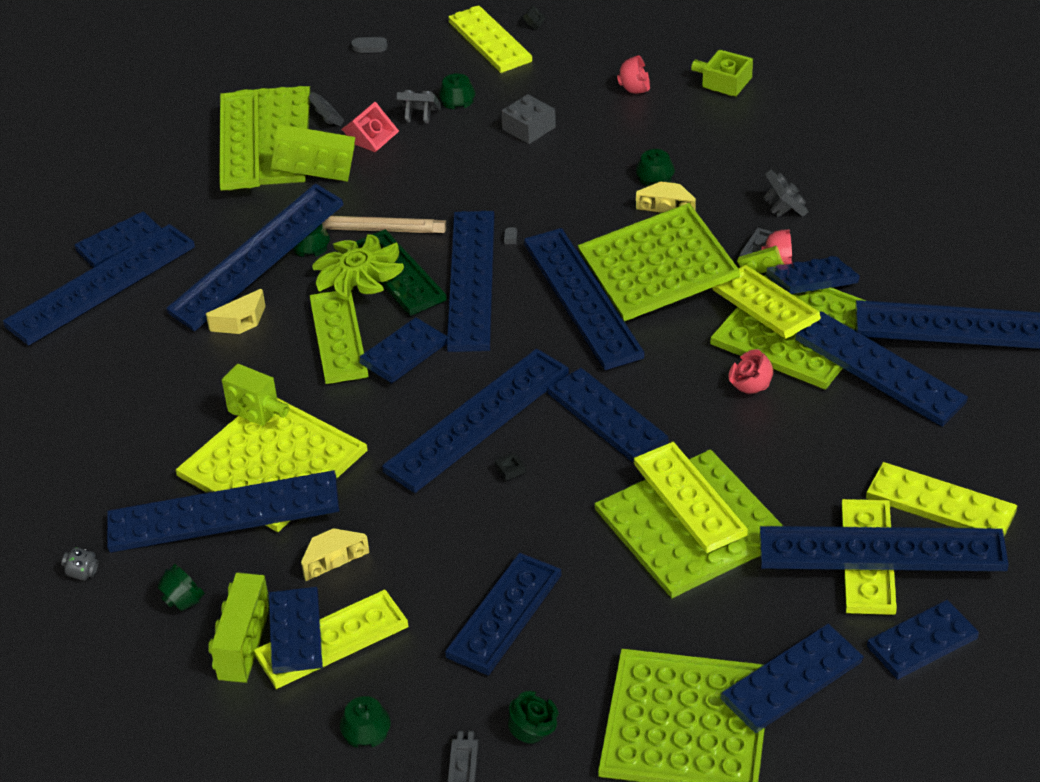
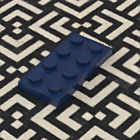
[74,211,162,268]
[766,256,860,294]
[359,318,448,383]
[269,587,323,674]
[867,600,979,680]

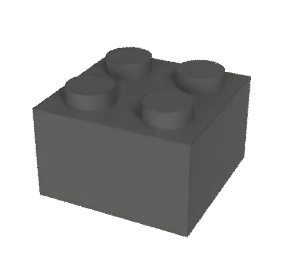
[501,94,556,144]

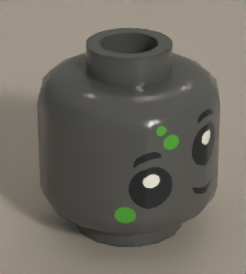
[61,547,99,581]

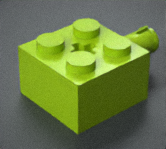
[691,49,753,96]
[222,364,289,426]

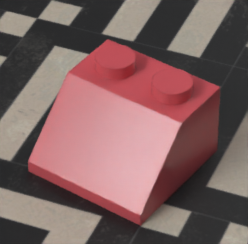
[342,102,399,152]

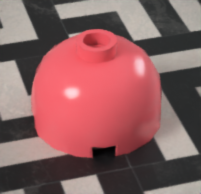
[617,55,650,94]
[762,229,793,265]
[728,349,773,394]

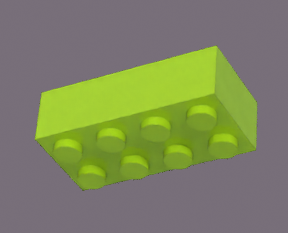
[271,124,355,182]
[209,573,269,683]

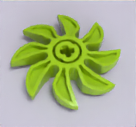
[312,234,404,300]

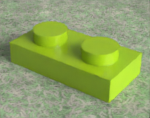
[737,246,784,274]

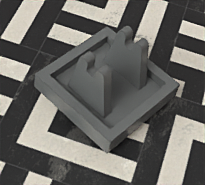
[397,90,441,123]
[764,170,809,217]

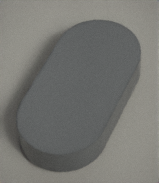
[352,37,388,53]

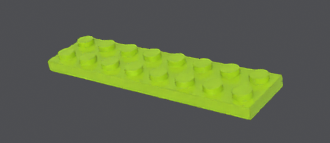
[220,90,260,190]

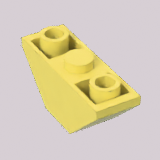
[636,182,696,213]
[206,289,266,334]
[301,528,369,581]

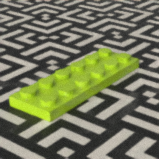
[310,291,368,384]

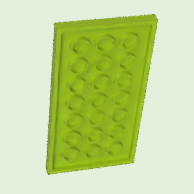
[236,86,311,185]

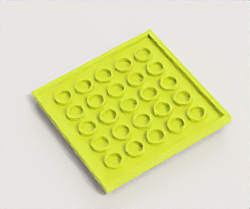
[176,398,368,532]

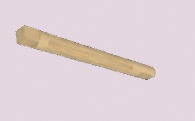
[322,216,446,233]

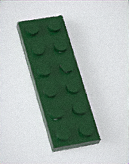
[355,229,446,316]

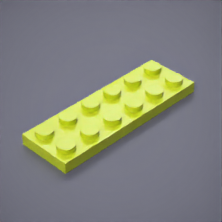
[448,6,532,73]
[712,265,821,339]
[634,442,748,553]
[866,462,1017,536]
[841,499,897,615]
[254,590,409,689]

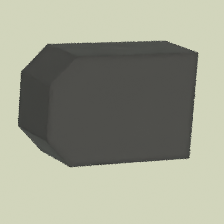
[504,227,518,244]

